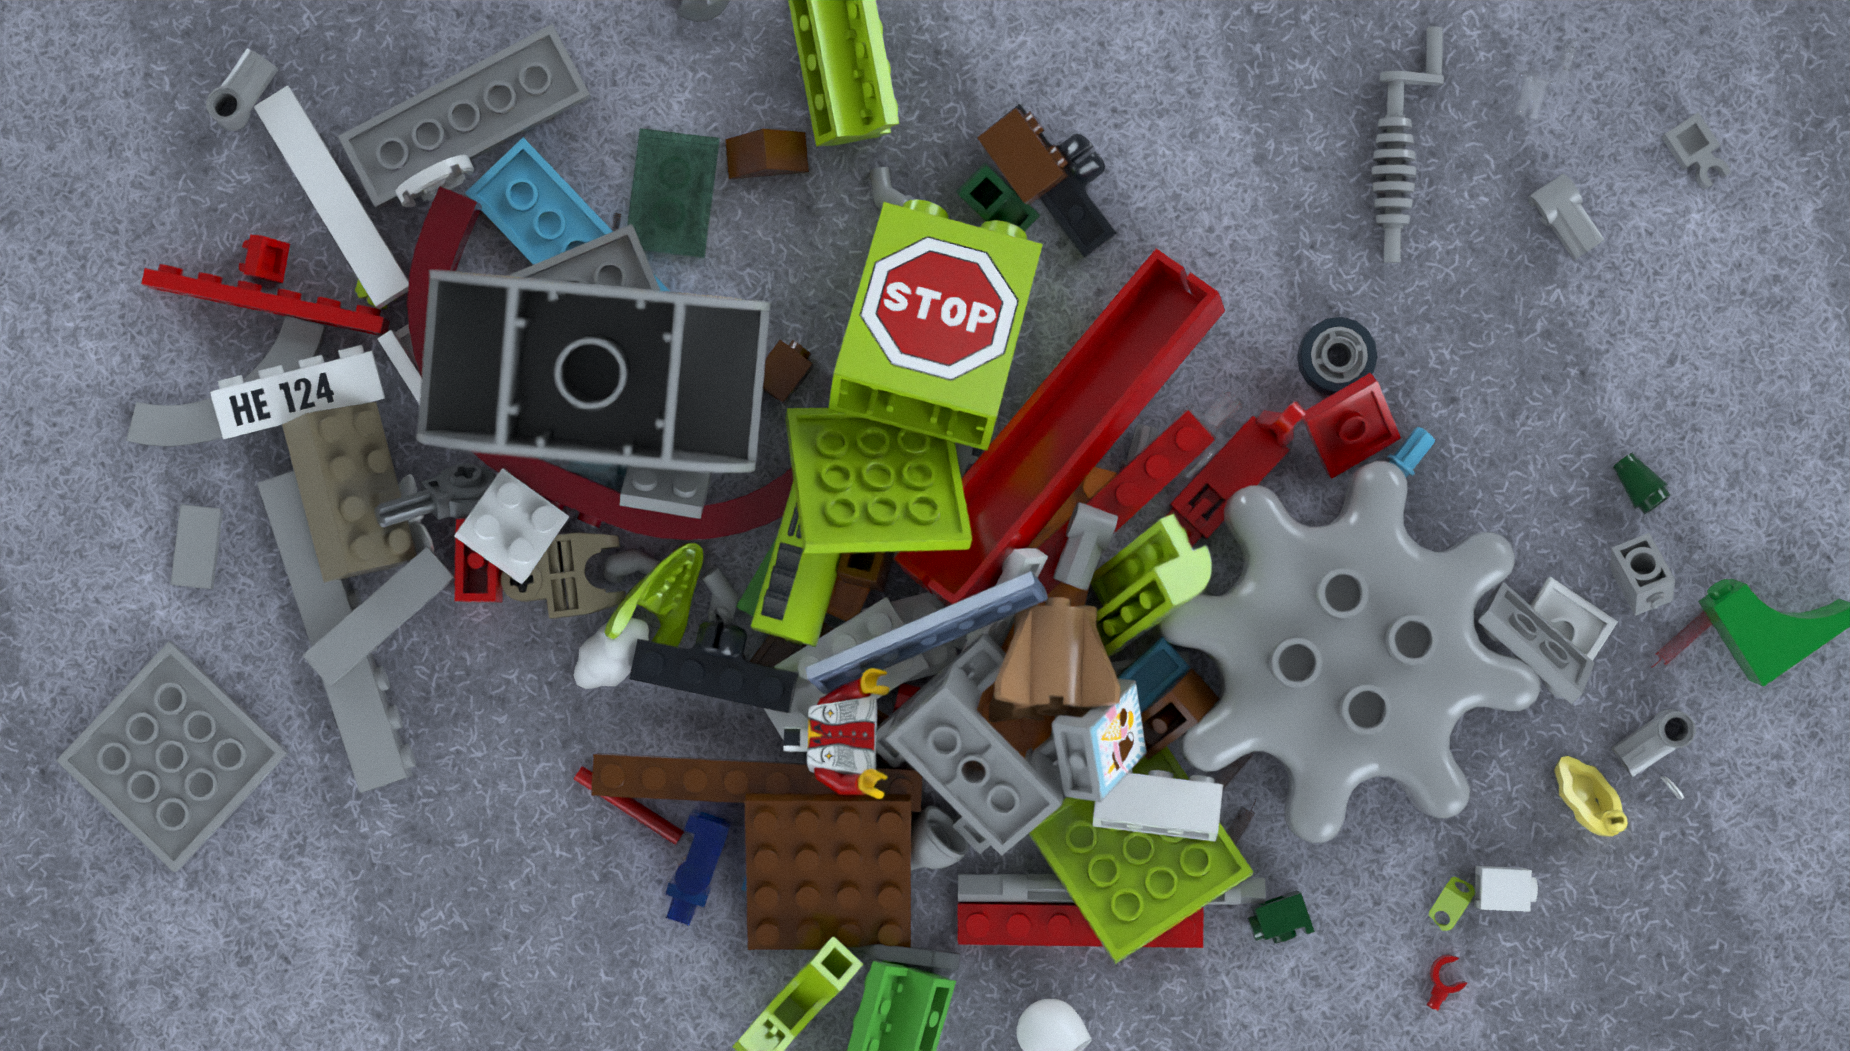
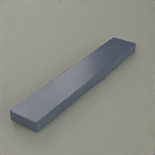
[805,571,1048,694]

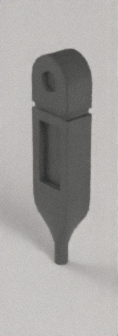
[848,944,960,970]

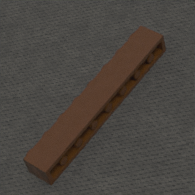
[591,753,923,812]

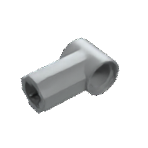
[206,49,278,131]
[1528,174,1605,261]
[1053,502,1118,591]
[1611,709,1696,777]

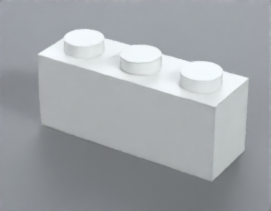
[1093,769,1223,841]

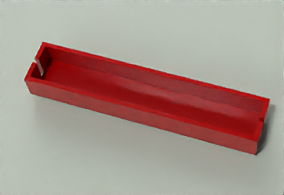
[894,248,1225,607]

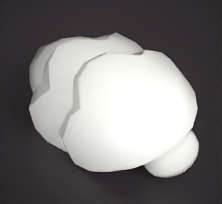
[574,618,649,689]

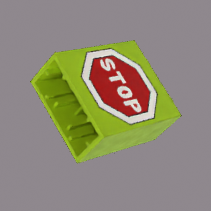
[828,199,1043,451]

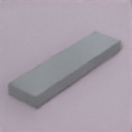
[302,547,455,687]

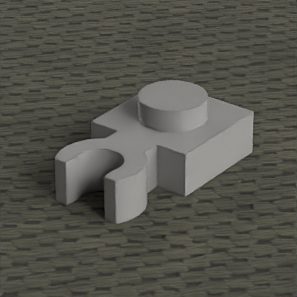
[1661,112,1730,189]

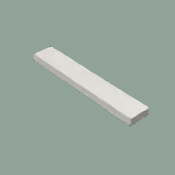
[253,85,409,309]

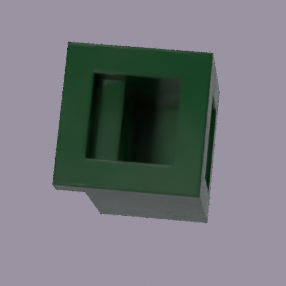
[1247,890,1315,944]

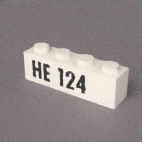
[210,345,385,439]

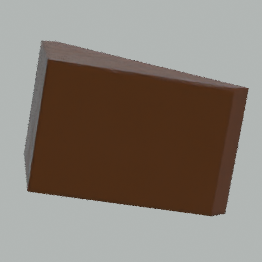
[725,129,809,180]

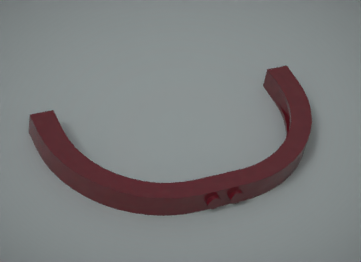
[407,186,794,540]

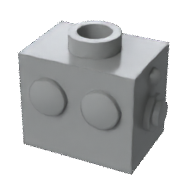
[1610,533,1675,616]

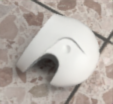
[1017,999,1092,1051]

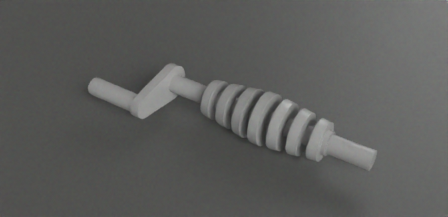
[1371,27,1444,263]

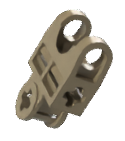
[501,533,626,619]

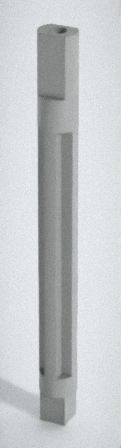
[958,873,1266,905]

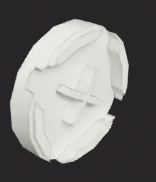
[395,155,474,207]

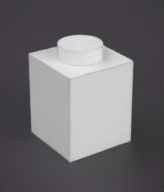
[1474,866,1538,912]

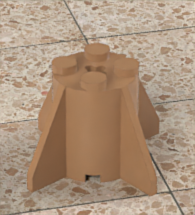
[989,597,1120,723]

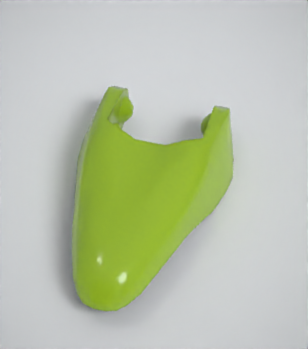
[604,542,704,647]

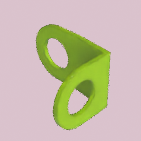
[1428,877,1476,931]

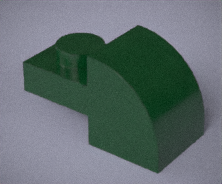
[956,162,1041,232]

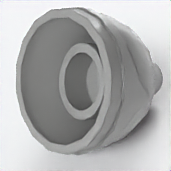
[911,806,969,871]

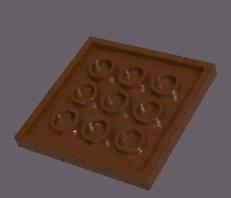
[745,794,911,950]

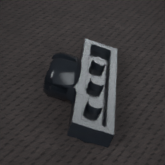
[988,104,1118,258]
[629,621,799,713]

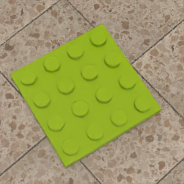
[785,408,972,554]
[1028,746,1253,964]

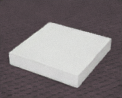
[1530,577,1618,661]

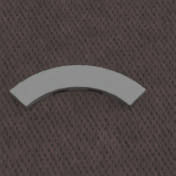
[126,316,327,447]

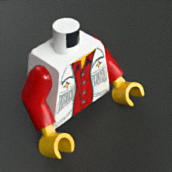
[783,668,890,799]

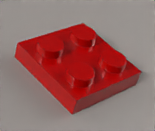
[1302,373,1401,479]

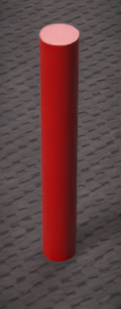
[574,766,685,845]

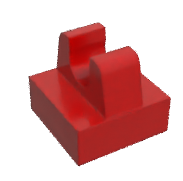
[238,234,290,283]

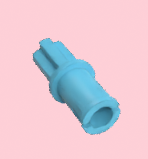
[1387,427,1435,478]

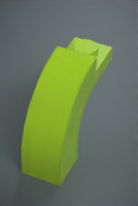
[732,936,863,1051]

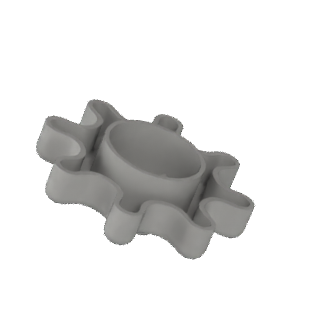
[1155,461,1541,843]

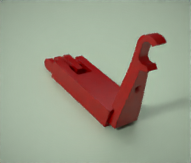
[1165,401,1307,548]

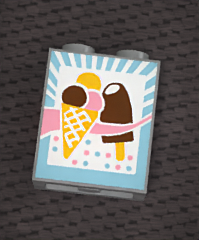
[1052,678,1147,802]

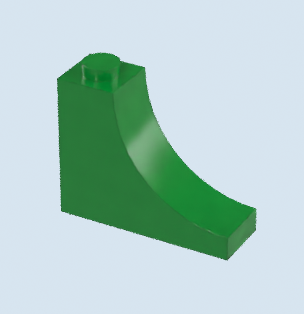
[1698,578,1850,687]

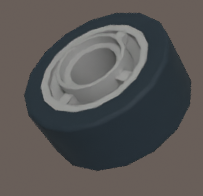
[1297,317,1378,395]

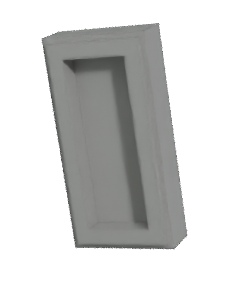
[170,504,223,589]

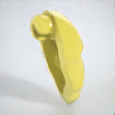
[1554,756,1628,837]

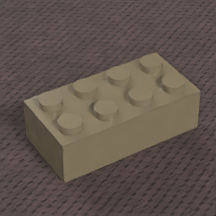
[282,402,417,583]

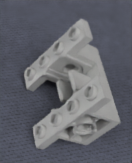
[876,632,1064,856]

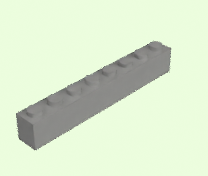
[257,471,416,793]

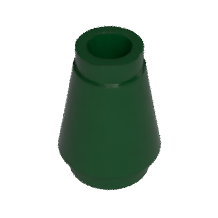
[1613,453,1671,515]

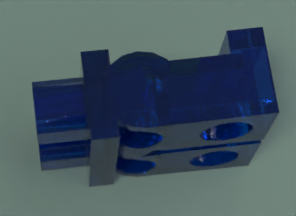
[665,809,732,925]

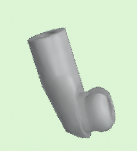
[869,167,915,210]
[603,548,661,584]
[701,566,738,629]

